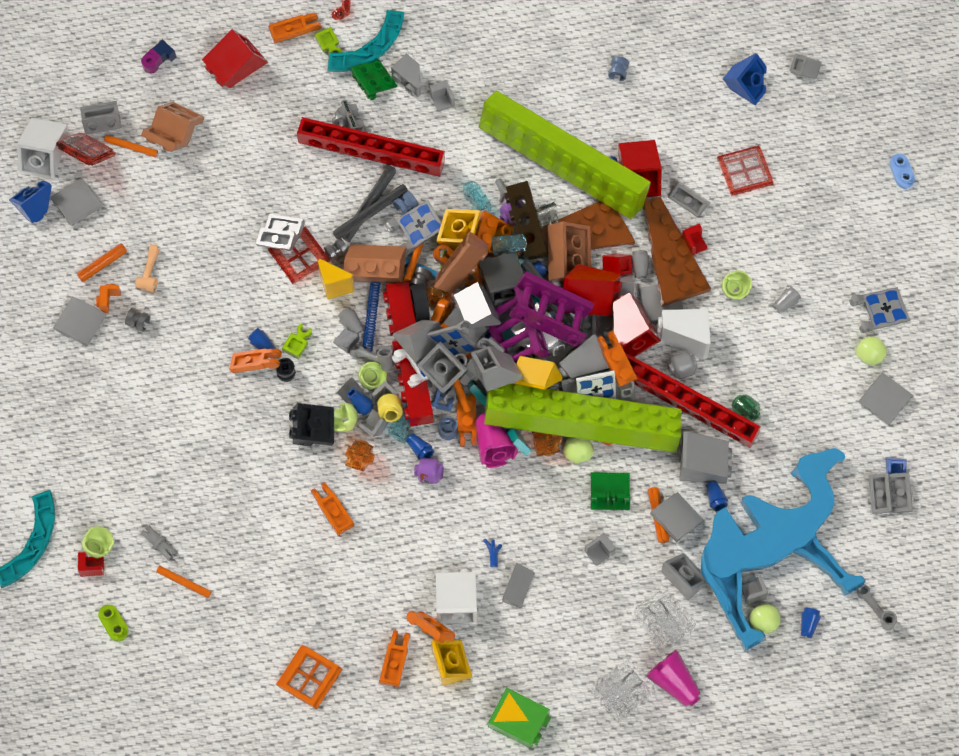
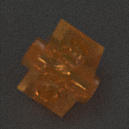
[532,432,562,457]
[345,440,375,472]

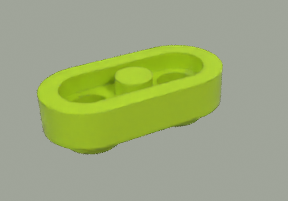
[98,605,129,642]

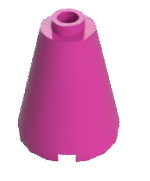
[476,413,518,468]
[646,650,700,706]

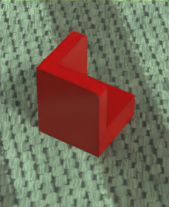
[682,223,708,255]
[602,253,632,276]
[78,552,104,577]

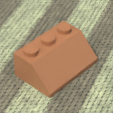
[548,221,591,282]
[434,231,488,293]
[344,244,407,283]

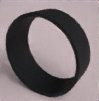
[410,282,430,322]

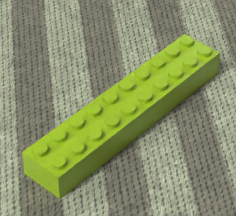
[478,90,651,220]
[484,384,681,453]

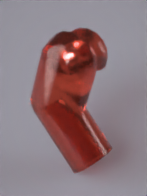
[331,0,351,20]

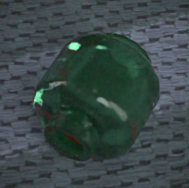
[731,394,760,421]

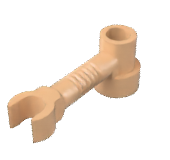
[135,244,160,293]

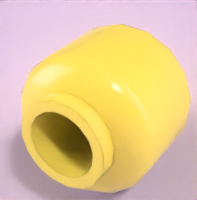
[377,394,403,422]

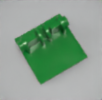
[350,59,397,100]
[591,472,630,510]

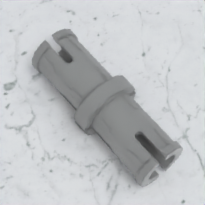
[141,525,177,561]

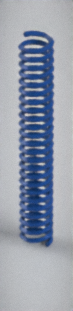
[362,282,381,352]

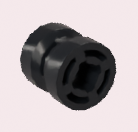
[276,358,296,382]

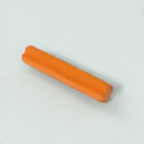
[77,243,127,282]
[648,487,669,543]

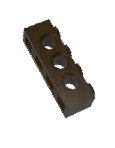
[504,181,548,260]

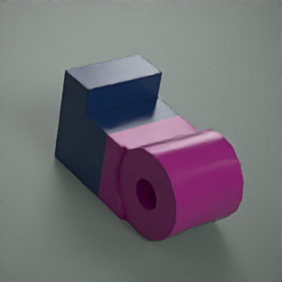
[141,39,177,74]

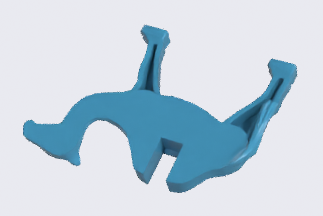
[701,448,866,651]

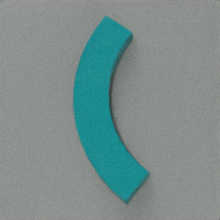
[327,10,405,72]
[468,380,532,456]
[0,490,55,588]

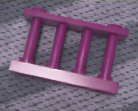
[509,271,594,348]
[489,286,550,363]

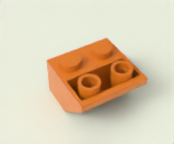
[475,210,514,258]

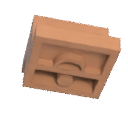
[141,102,205,152]

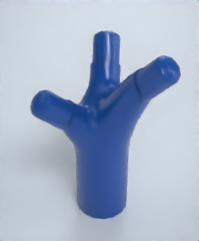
[483,539,502,567]

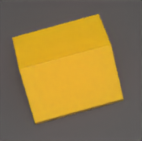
[437,209,481,251]
[318,258,355,300]
[513,356,562,390]
[431,640,472,686]

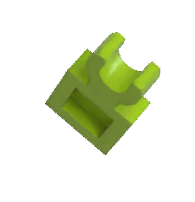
[314,27,342,56]
[282,324,312,359]

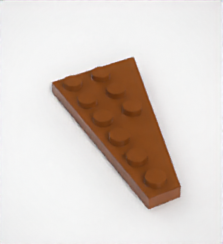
[643,197,711,307]
[510,201,635,259]

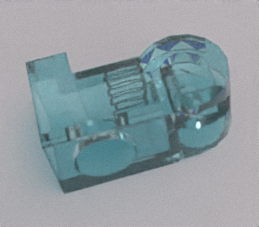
[463,181,491,212]
[492,234,527,256]
[388,406,410,444]

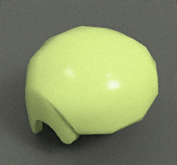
[722,270,752,300]
[856,337,887,365]
[358,362,387,390]
[334,403,358,432]
[563,437,594,464]
[82,526,114,558]
[749,604,781,634]

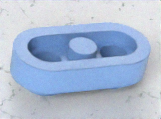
[890,154,915,189]

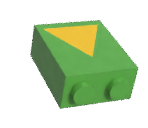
[488,687,551,749]

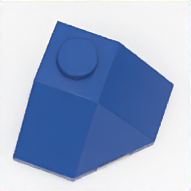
[723,53,767,105]
[9,180,52,223]

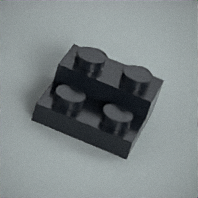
[289,403,334,446]

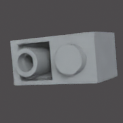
[391,53,421,97]

